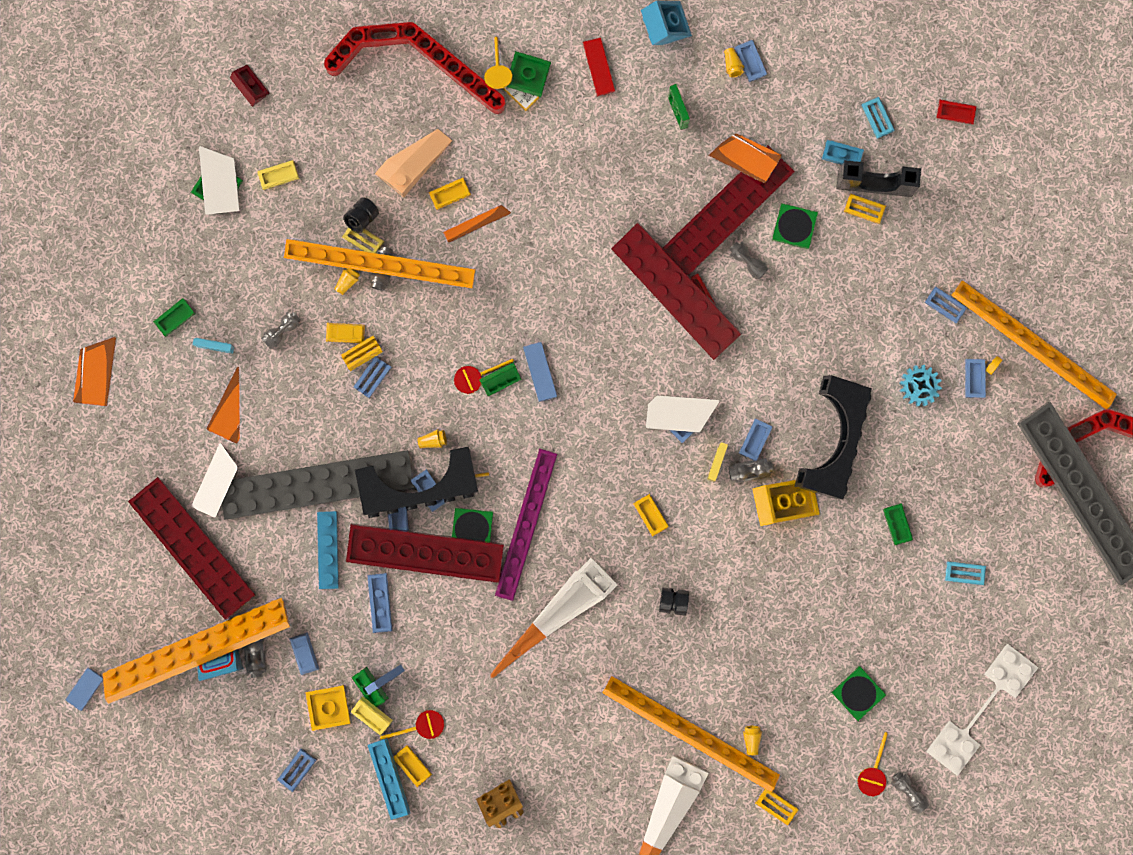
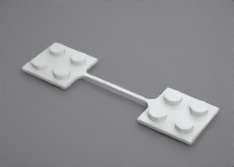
[926,644,1038,776]

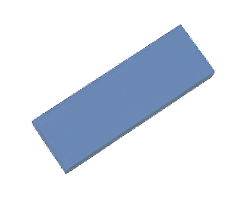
[523,342,557,402]
[367,573,393,633]

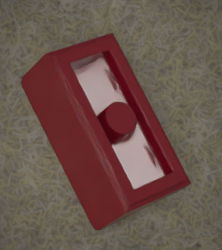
[230,65,270,107]

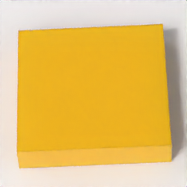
[305,685,351,731]

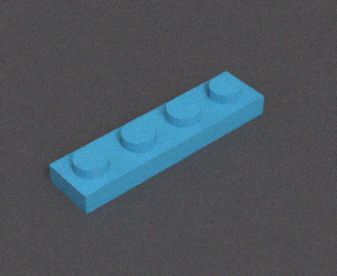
[317,511,339,589]
[367,738,411,820]

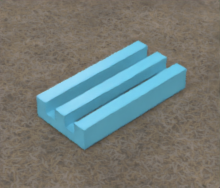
[861,97,895,139]
[192,338,234,354]
[945,561,986,585]

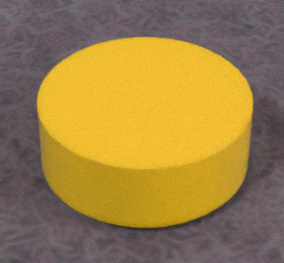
[986,356,1003,375]

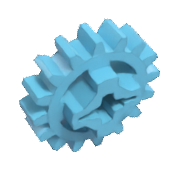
[899,365,942,407]

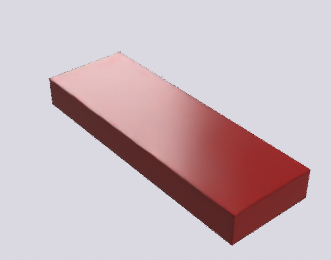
[583,37,615,97]

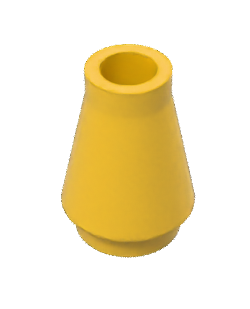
[724,48,744,78]
[334,268,360,295]
[417,429,447,449]
[743,725,762,756]

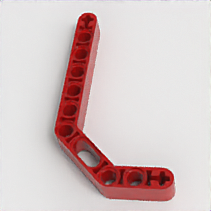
[324,22,506,114]
[1035,409,1133,488]

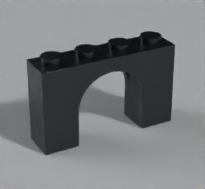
[836,160,922,197]

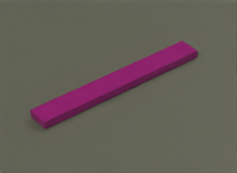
[495,448,558,601]

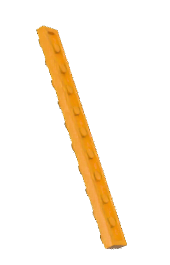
[284,239,476,288]
[951,280,1117,409]
[602,676,780,792]

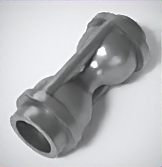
[729,242,769,280]
[369,247,396,291]
[261,311,301,349]
[728,458,773,483]
[244,639,266,678]
[891,771,930,814]

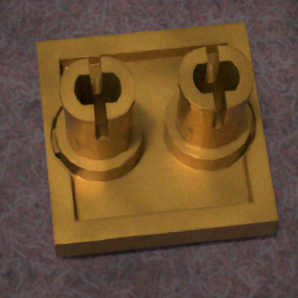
[476,779,524,828]

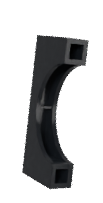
[794,375,872,500]
[355,446,478,519]

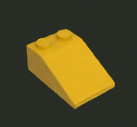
[753,480,820,526]

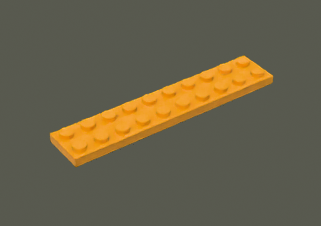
[102,598,290,704]

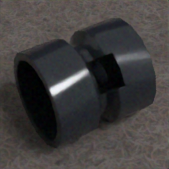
[343,197,379,233]
[659,587,689,616]

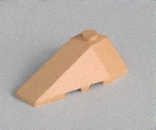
[375,129,452,198]

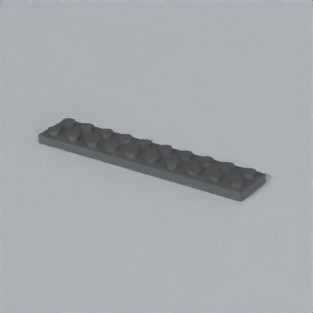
[1017,402,1133,585]
[222,450,414,520]

